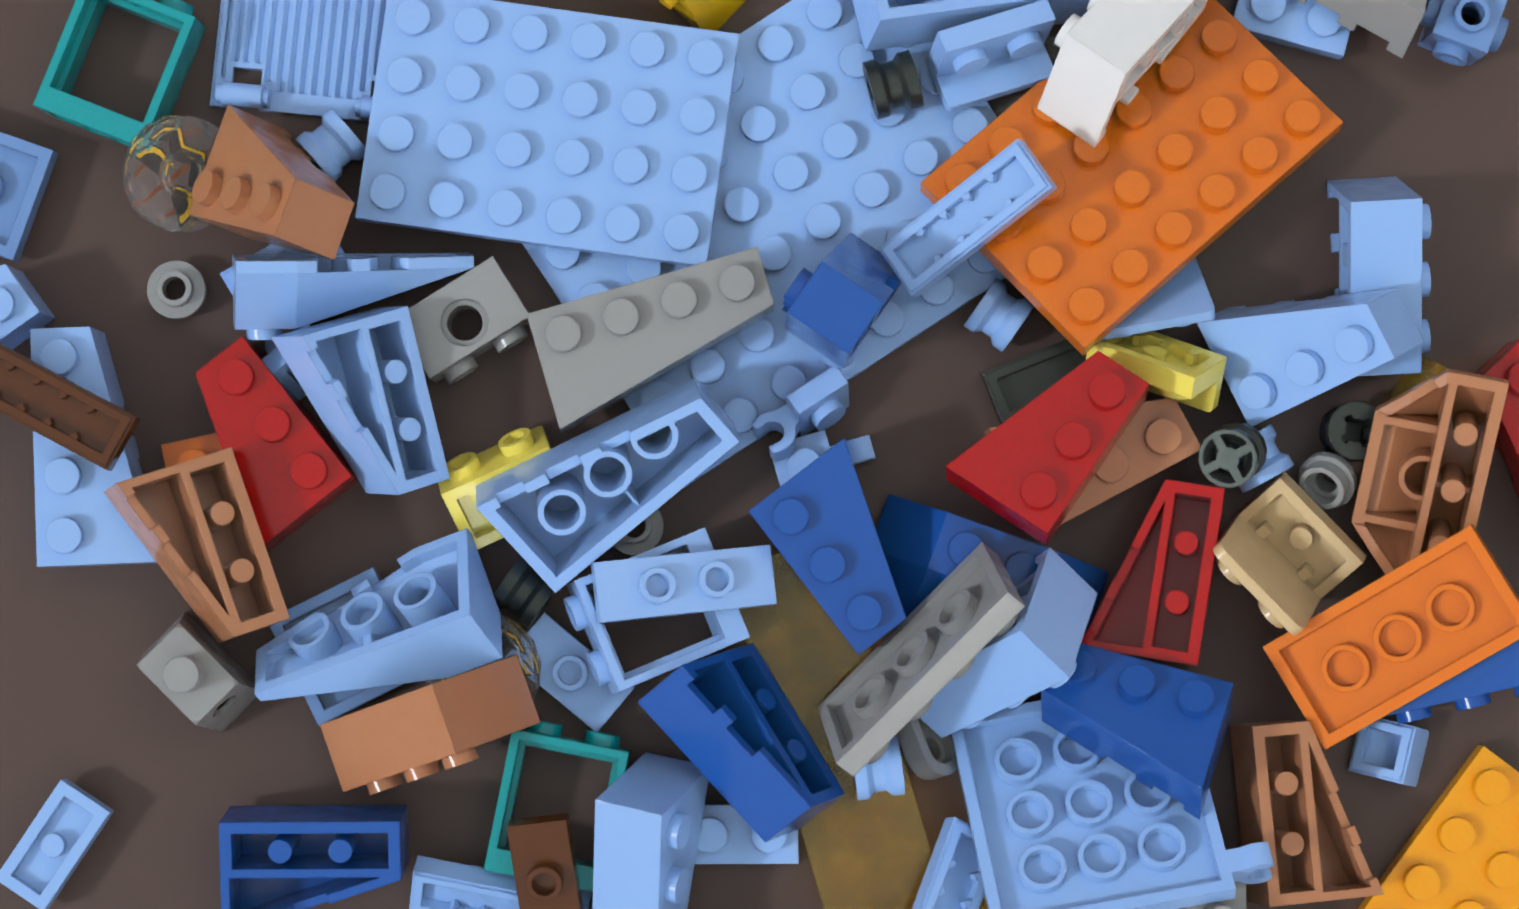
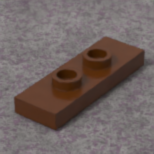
[0,343,141,471]
[506,813,583,909]

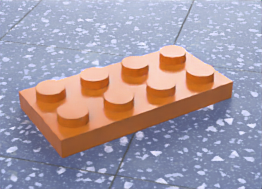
[1263,524,1519,750]

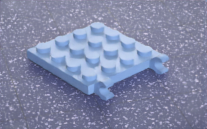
[951,700,1274,909]

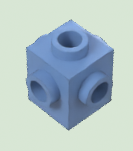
[1417,0,1509,66]

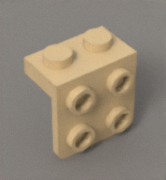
[1213,471,1367,636]

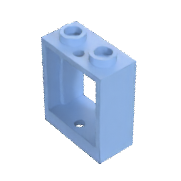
[563,527,750,695]

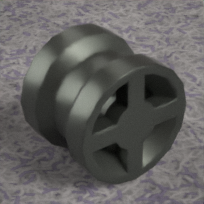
[862,50,924,120]
[1319,402,1375,462]
[1198,422,1267,488]
[493,557,555,629]

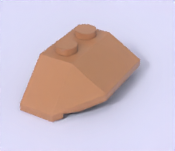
[1351,369,1509,574]

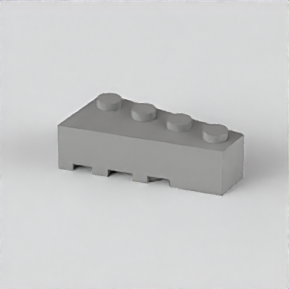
[526,247,774,433]

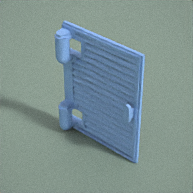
[209,0,387,122]

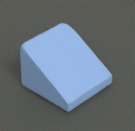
[1348,718,1429,787]

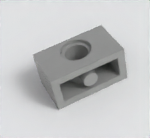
[408,256,529,385]

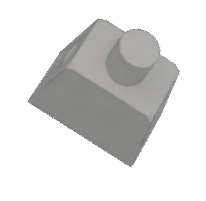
[137,612,257,732]

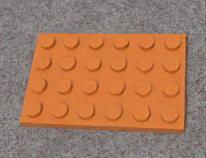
[920,0,1343,356]

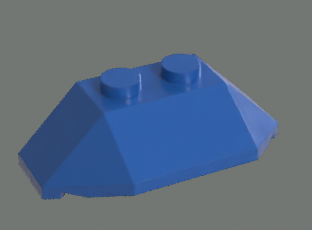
[876,494,1109,629]

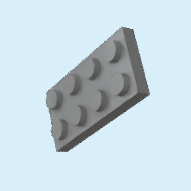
[817,542,1025,777]

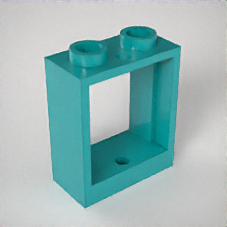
[33,0,206,149]
[484,720,631,892]

